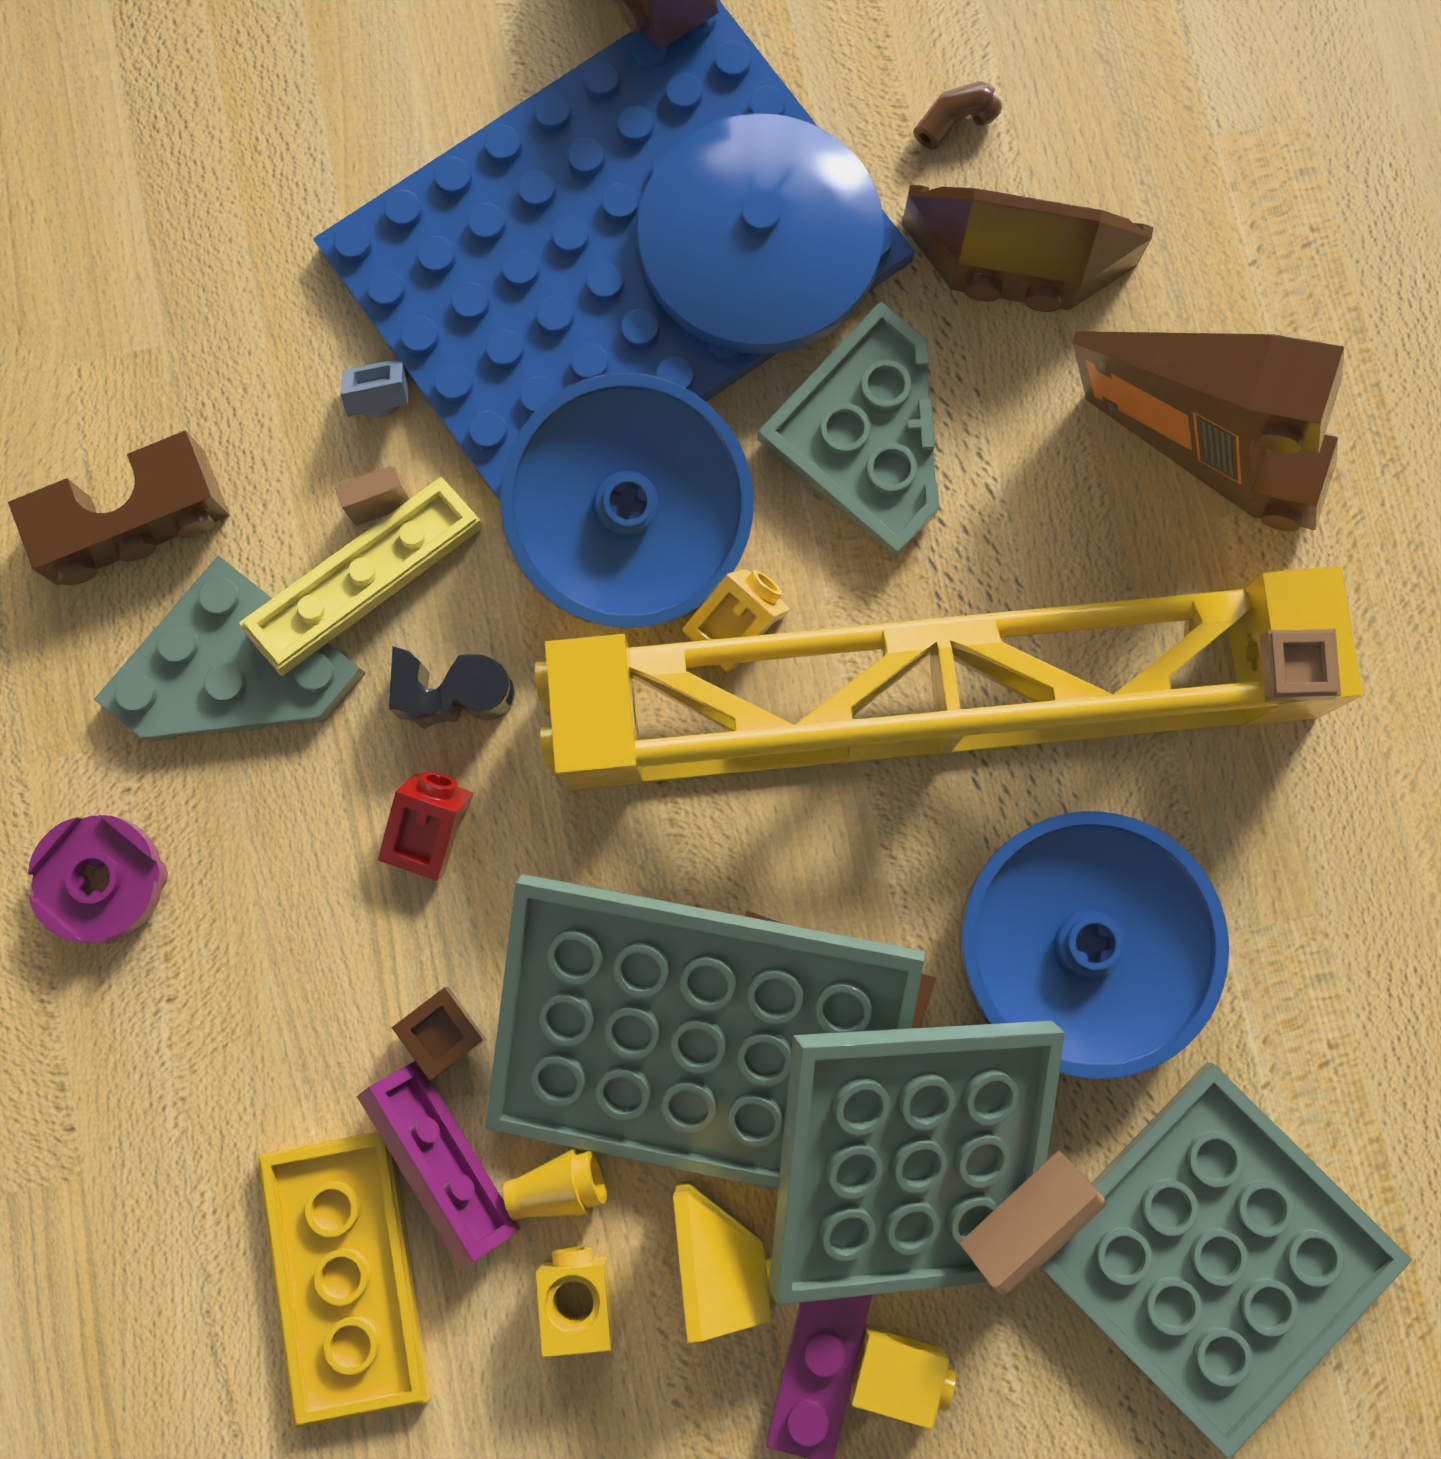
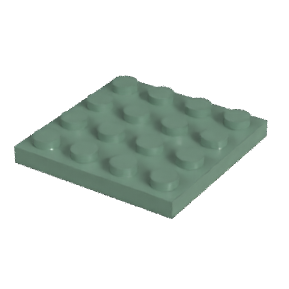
[769,1021,1065,1305]
[1040,1063,1413,1459]

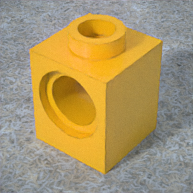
[536,1246,615,1357]
[849,1324,956,1430]

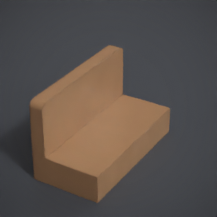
[959,1150,1108,1297]

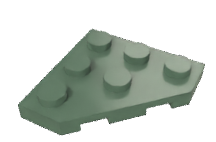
[758,301,939,558]
[94,556,365,742]

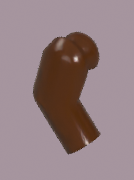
[913,81,1002,149]

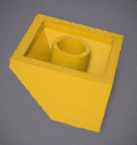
[673,1181,775,1343]

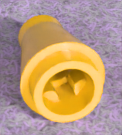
[503,1148,607,1221]

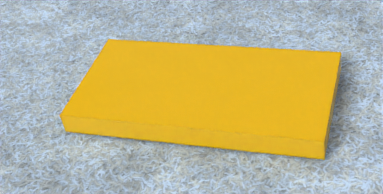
[257,1131,432,1428]

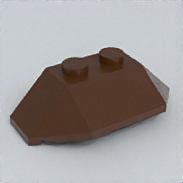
[902,185,1154,312]

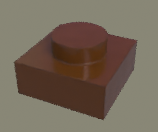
[391,987,487,1081]

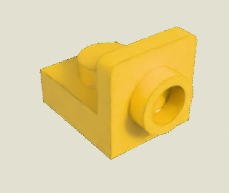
[682,569,790,672]

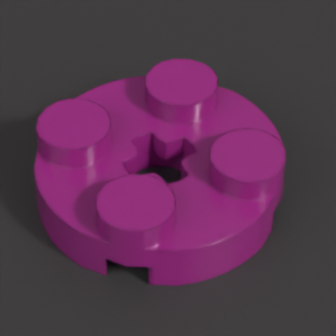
[28,815,168,944]

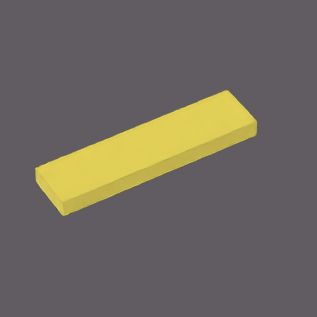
[239,477,481,677]

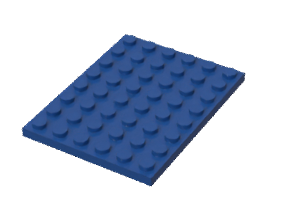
[313,0,915,503]

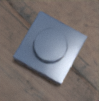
[340,359,409,418]

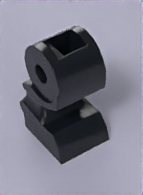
[389,646,515,729]

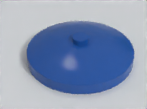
[637,114,884,354]
[500,373,754,628]
[959,811,1229,1079]

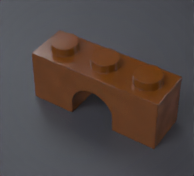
[8,430,230,585]

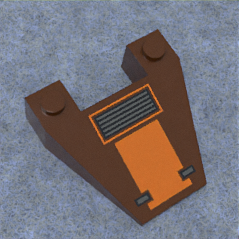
[1072,331,1344,531]

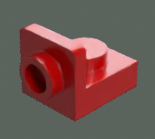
[377,772,473,881]

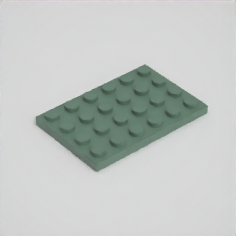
[485,874,925,1190]

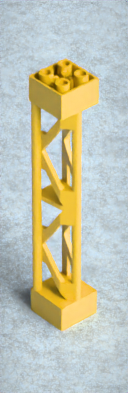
[535,565,1363,791]

